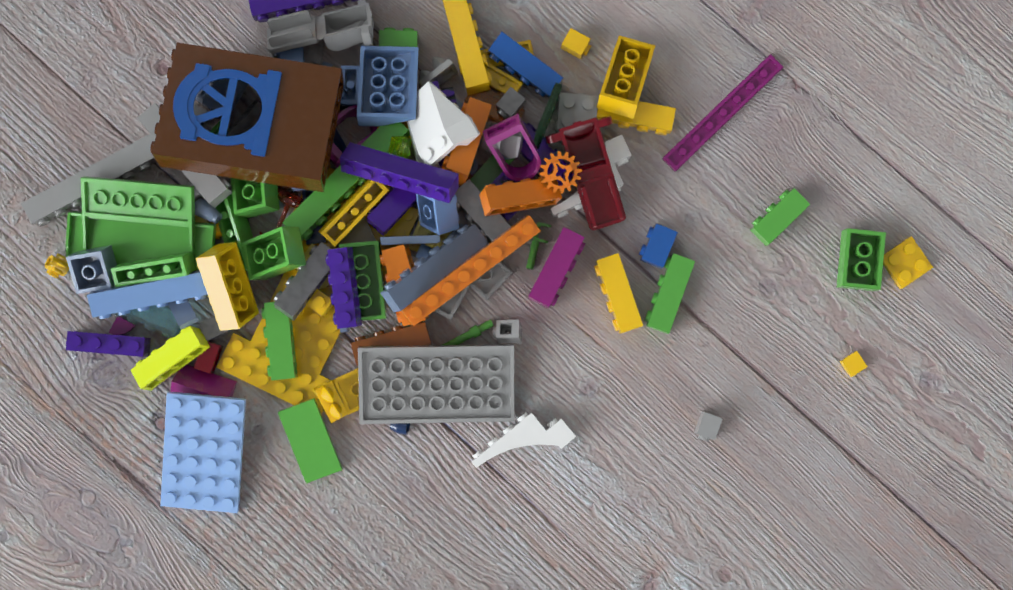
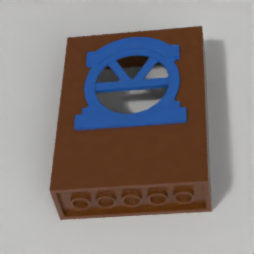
[150,42,344,192]

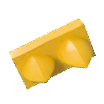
[313,380,348,423]

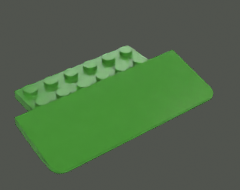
[66,176,216,270]

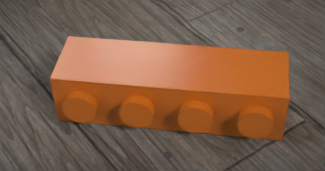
[479,176,562,216]

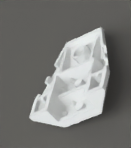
[407,81,480,168]

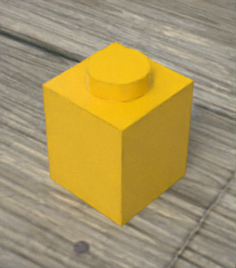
[561,28,591,60]
[306,289,333,317]

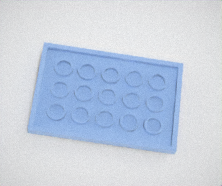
[160,392,246,513]

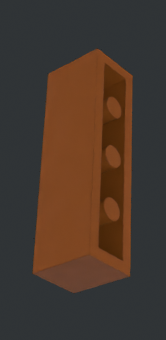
[351,322,432,365]

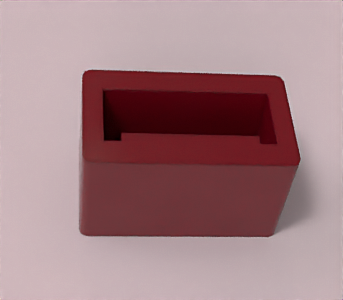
[194,341,223,374]

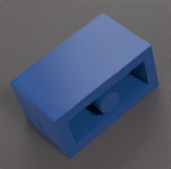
[639,223,678,269]

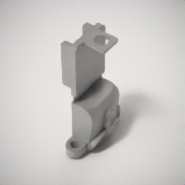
[267,0,374,58]

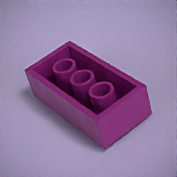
[528,227,586,308]

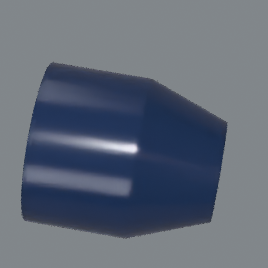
[390,423,410,435]

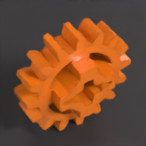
[539,151,582,194]

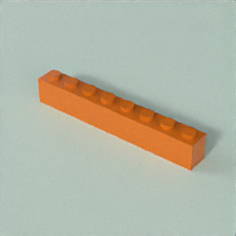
[402,215,541,326]

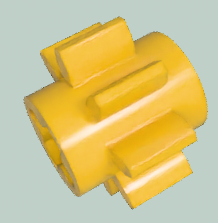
[45,253,69,279]

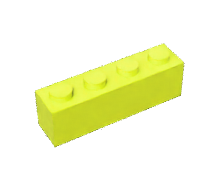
[131,326,210,391]

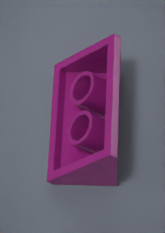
[170,364,237,397]

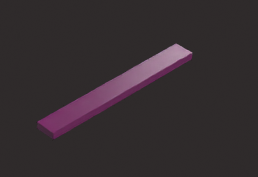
[662,54,784,172]

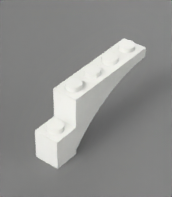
[550,135,631,218]
[472,412,576,468]

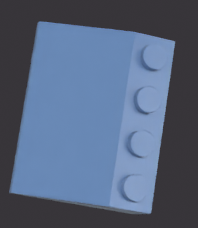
[357,46,419,127]

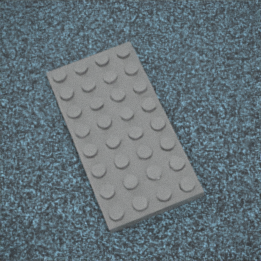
[358,344,514,424]

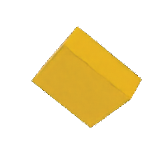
[840,351,868,377]

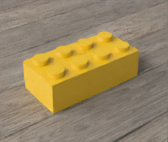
[597,35,655,119]
[196,242,259,331]

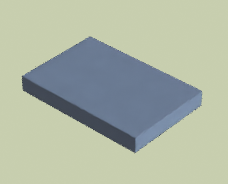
[380,235,440,245]

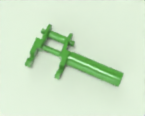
[526,222,552,270]

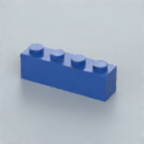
[487,32,563,98]

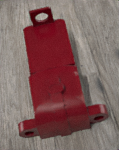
[545,115,626,230]

